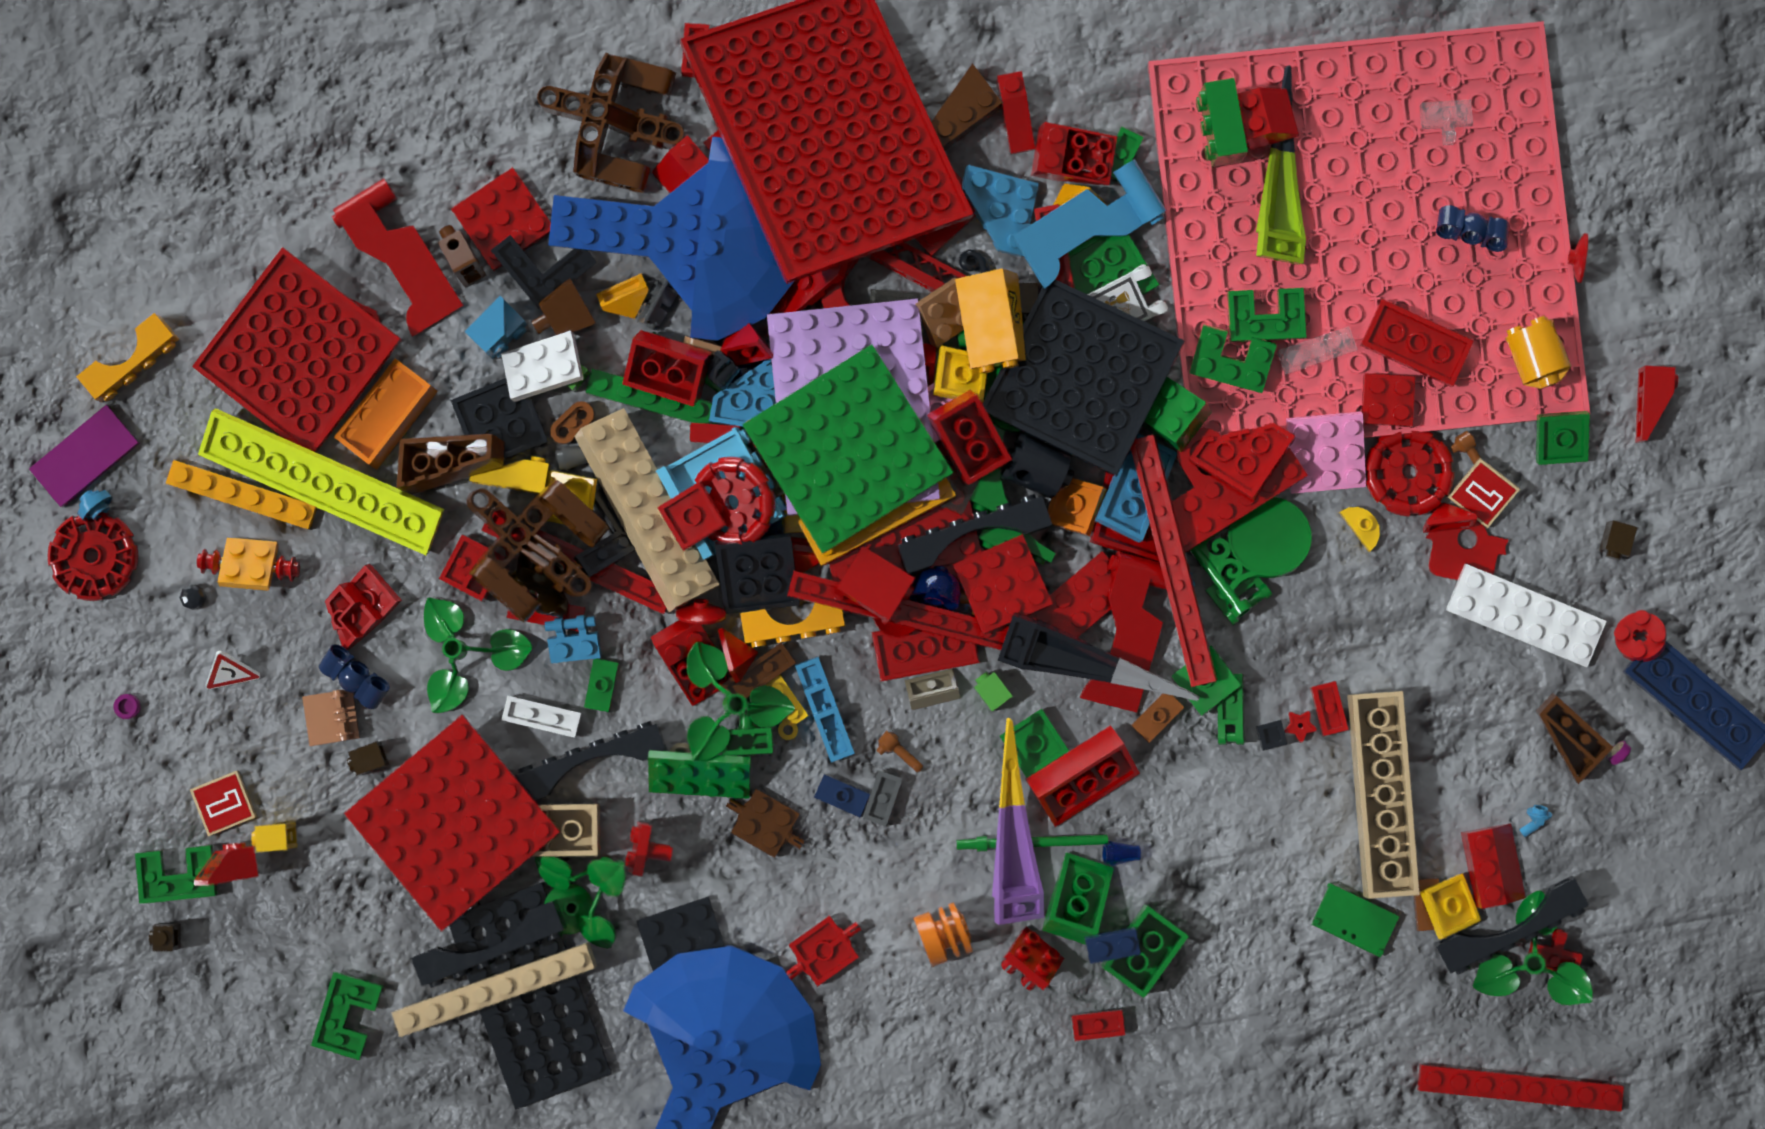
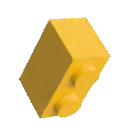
[251,823,298,852]

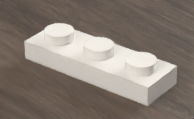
[502,696,582,738]

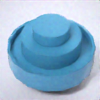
[77,490,113,521]

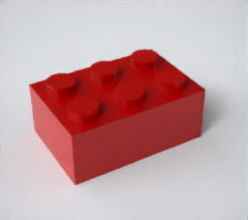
[622,330,712,407]
[927,390,1012,485]

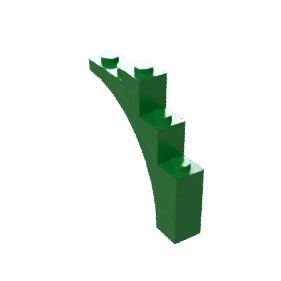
[970,424,1056,566]

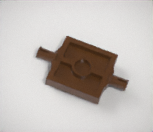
[726,789,805,858]

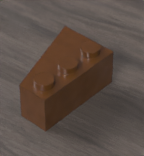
[931,63,1002,151]
[1536,693,1614,784]

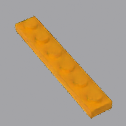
[165,460,317,530]

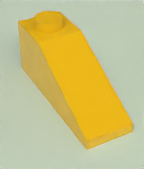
[469,456,552,494]

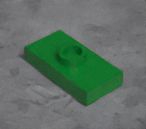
[584,659,619,712]

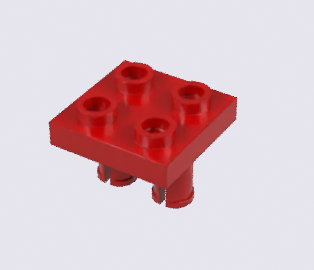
[625,821,673,877]
[1001,926,1065,991]

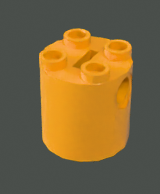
[1505,316,1571,389]

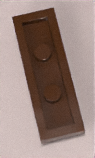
[721,643,796,699]

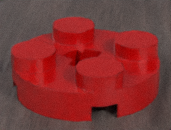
[1614,610,1667,662]

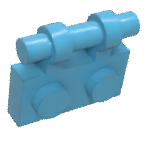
[545,615,602,663]

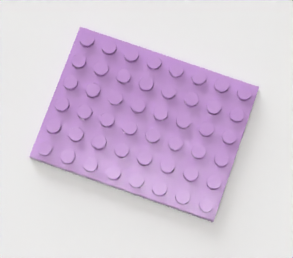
[767,299,940,516]

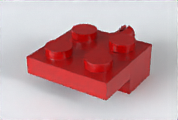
[439,534,505,602]

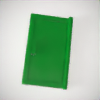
[1311,883,1400,957]

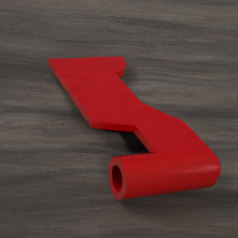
[331,178,464,337]
[1080,551,1167,713]

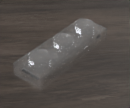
[1277,326,1358,375]

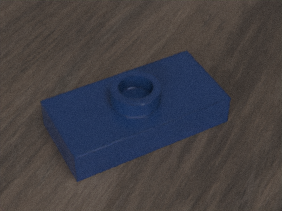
[814,774,870,817]

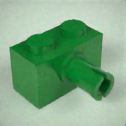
[722,707,774,755]

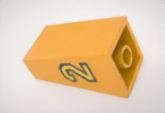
[955,268,1026,374]

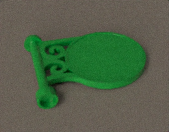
[1190,497,1312,619]

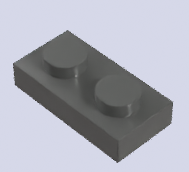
[863,771,903,826]

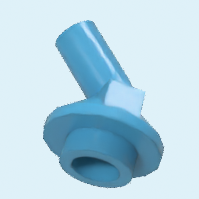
[1519,805,1552,837]

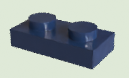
[1085,927,1140,964]

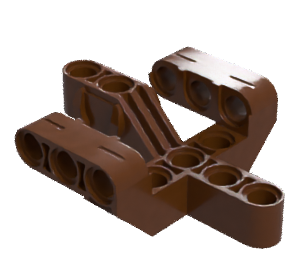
[537,53,686,193]
[466,479,609,623]

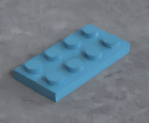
[1095,434,1177,543]

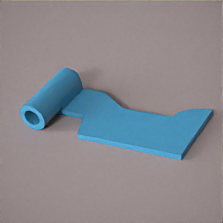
[1012,159,1166,288]

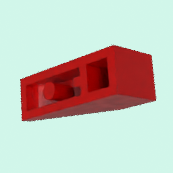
[996,71,1035,155]
[1635,365,1679,443]

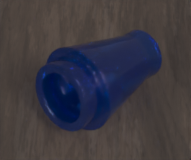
[1102,841,1141,866]

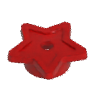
[1284,711,1317,743]

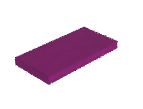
[29,405,140,508]

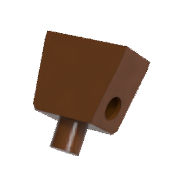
[438,225,487,288]
[531,279,595,335]

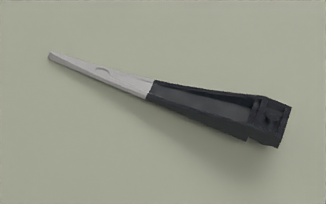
[997,612,1200,701]

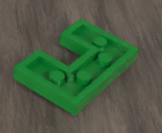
[1227,288,1306,342]
[1189,324,1277,393]
[135,845,217,904]
[311,971,384,1060]

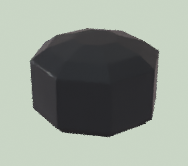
[179,584,207,610]

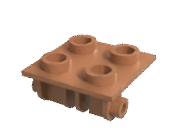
[302,690,360,746]

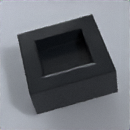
[1256,720,1288,751]

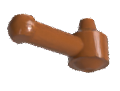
[1450,431,1482,465]
[876,730,924,773]

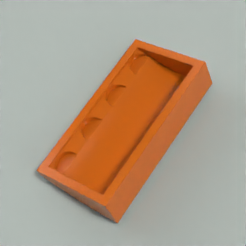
[334,358,438,470]

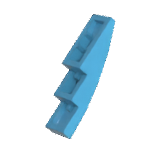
[795,656,855,762]

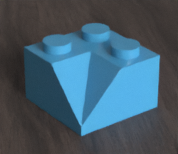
[464,296,528,359]

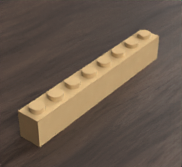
[392,942,597,1037]

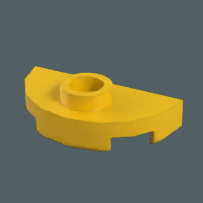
[1339,507,1380,552]

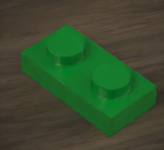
[1111,126,1144,183]

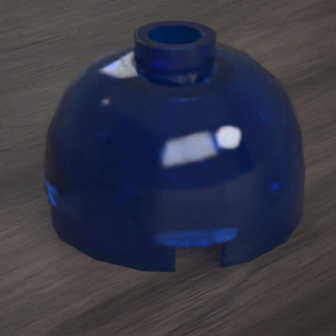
[910,566,961,611]

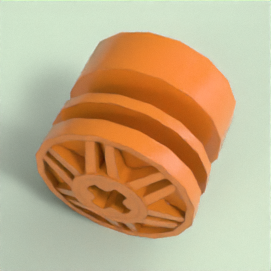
[914,902,973,967]

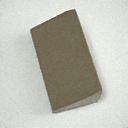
[904,669,960,710]

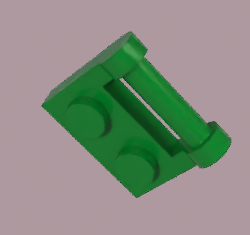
[1205,567,1273,626]

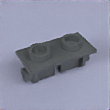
[637,278,678,331]

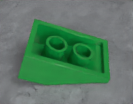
[1042,852,1114,945]

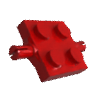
[785,915,862,987]

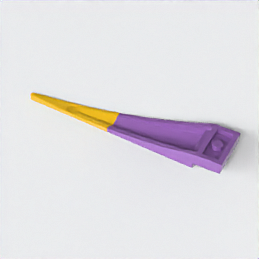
[992,718,1044,925]

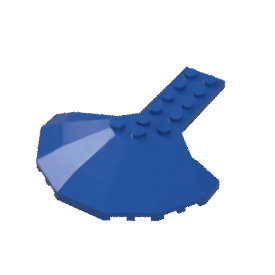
[548,137,795,341]
[623,945,821,1129]

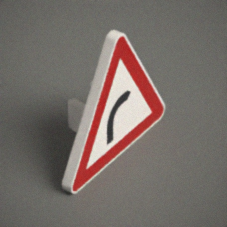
[206,651,260,689]

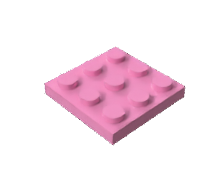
[1286,412,1366,494]

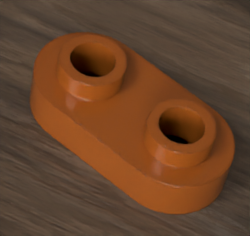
[550,401,595,445]

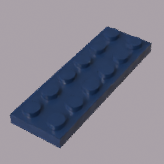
[1622,641,1765,770]

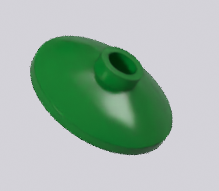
[544,884,593,935]

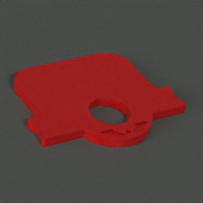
[1425,521,1509,581]

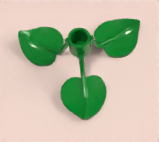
[423,597,532,713]
[686,642,795,761]
[535,856,626,949]
[1473,890,1593,1005]

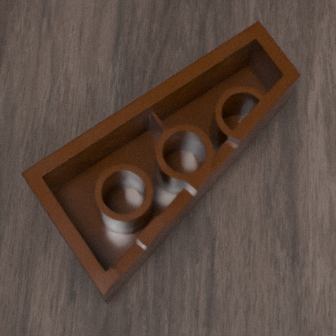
[396,434,505,495]

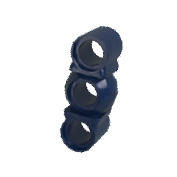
[1436,205,1510,252]
[319,644,390,709]

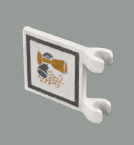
[1087,265,1168,321]

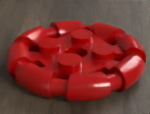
[1365,427,1455,517]
[695,457,776,545]
[47,512,139,601]

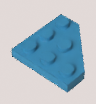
[961,165,1039,257]
[709,359,776,428]

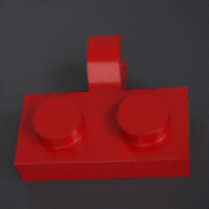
[1528,928,1583,972]

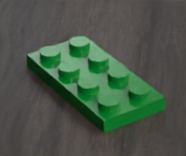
[648,750,751,799]

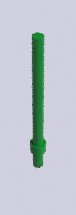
[956,835,1108,852]

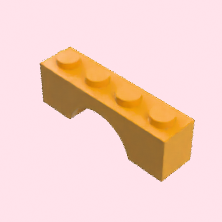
[76,313,179,402]
[740,603,845,648]

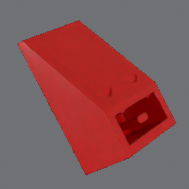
[1031,122,1117,186]
[651,620,732,706]

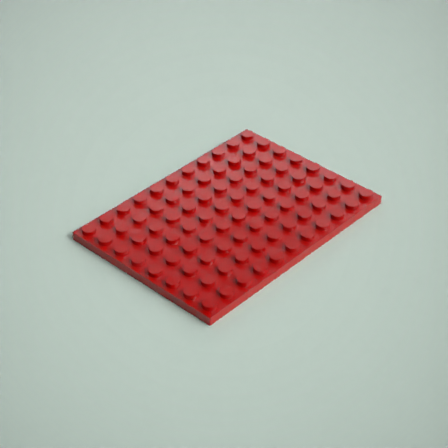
[680,0,973,284]

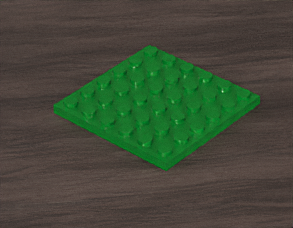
[742,344,953,554]

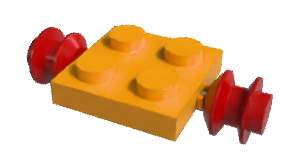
[197,537,300,591]

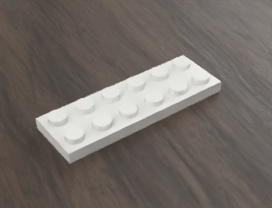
[1446,564,1606,667]

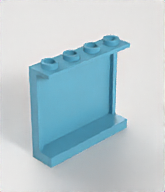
[656,427,787,560]

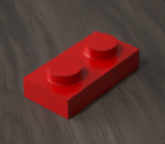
[1310,681,1348,736]
[1071,1009,1125,1041]

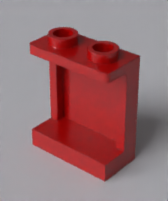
[834,546,915,625]

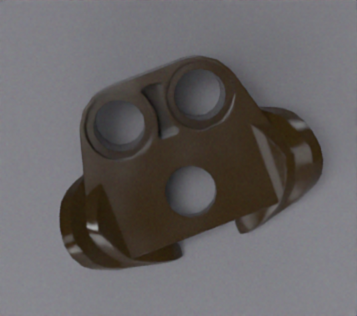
[492,555,568,618]

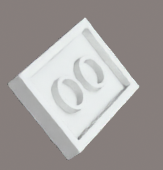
[501,331,584,402]

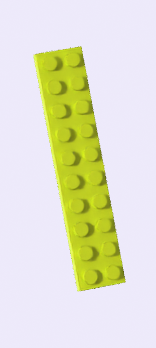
[198,408,445,555]

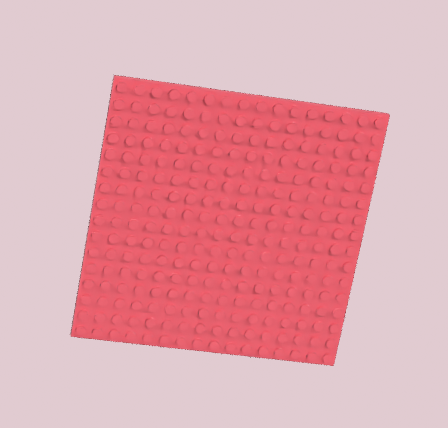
[1148,21,1590,439]

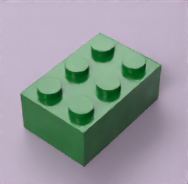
[1196,78,1248,167]
[1143,377,1212,452]
[1100,904,1189,998]

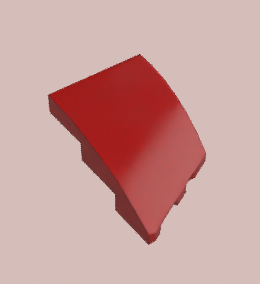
[325,564,402,650]

